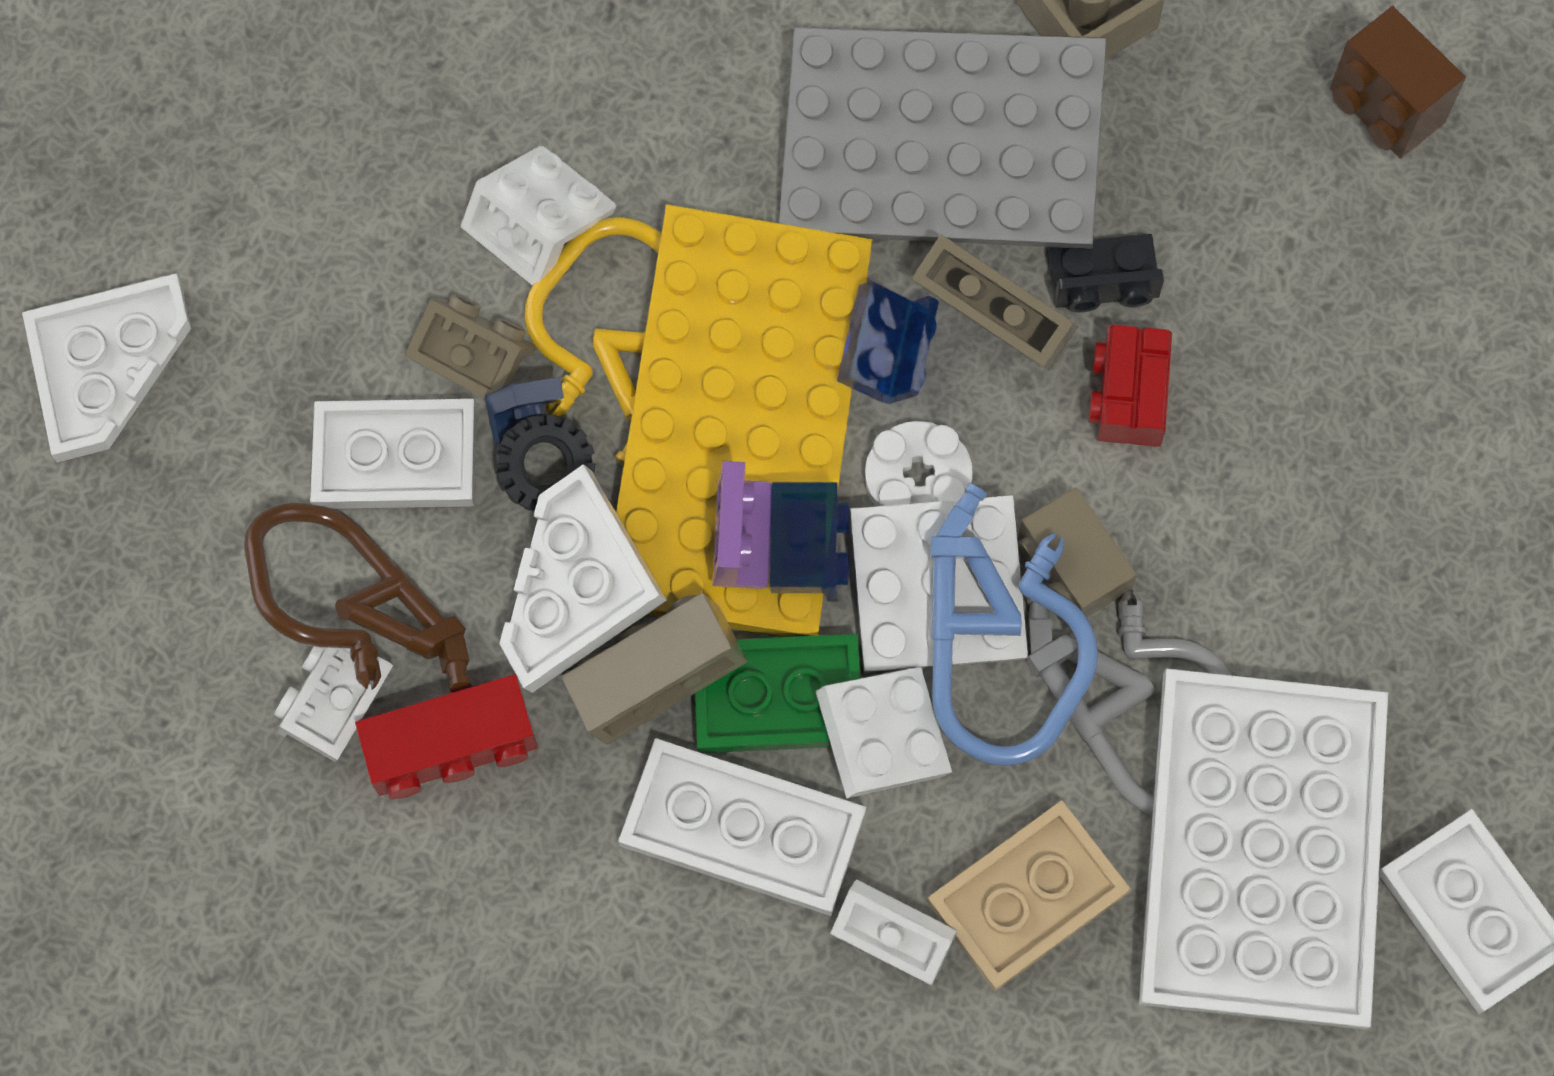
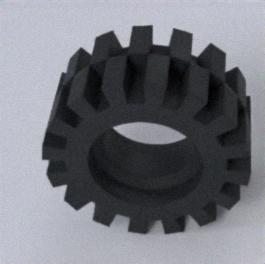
[494,414,596,511]

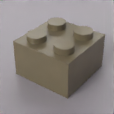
[1017,0,1164,60]

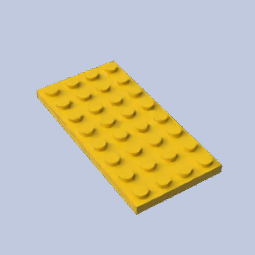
[616,204,872,637]

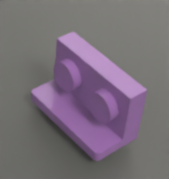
[712,461,773,589]

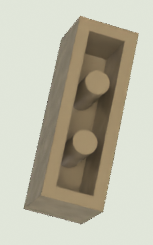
[911,234,1078,370]
[561,592,748,745]

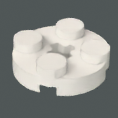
[865,421,972,506]

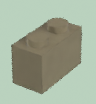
[1017,487,1137,617]

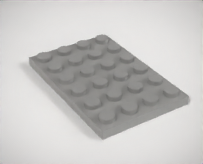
[779,27,1106,249]

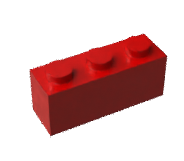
[355,674,538,799]

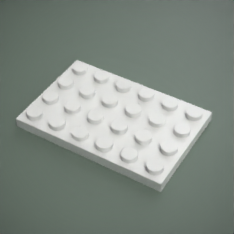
[1139,669,1388,1030]

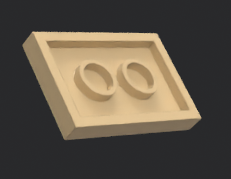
[927,800,1131,993]

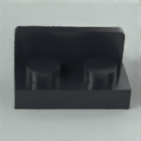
[1047,234,1164,313]

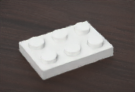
[310,399,476,509]
[1379,809,1554,1015]

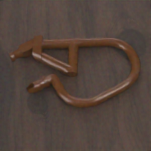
[244,503,472,693]

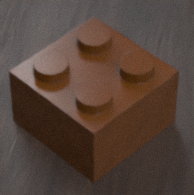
[1329,5,1466,159]

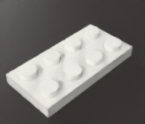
[618,738,866,916]

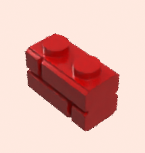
[1088,324,1173,447]

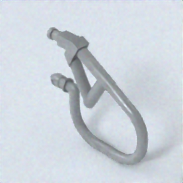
[1026,591,1233,815]

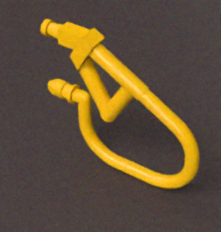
[524,217,661,467]

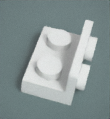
[273,647,393,762]

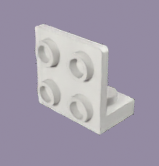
[460,146,616,286]

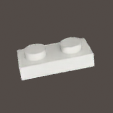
[830,879,957,985]

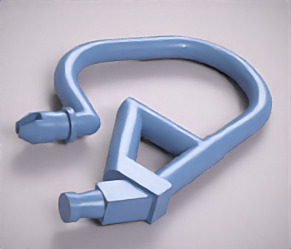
[930,483,1098,766]

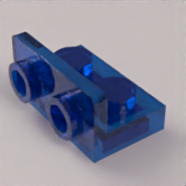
[837,281,939,404]
[770,482,850,602]

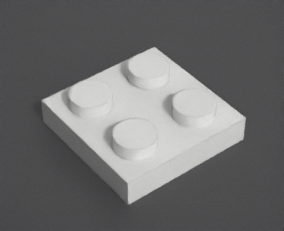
[816,667,952,798]

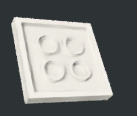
[850,495,1028,673]

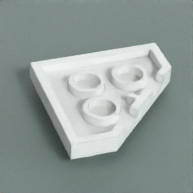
[22,273,192,462]
[499,465,667,693]

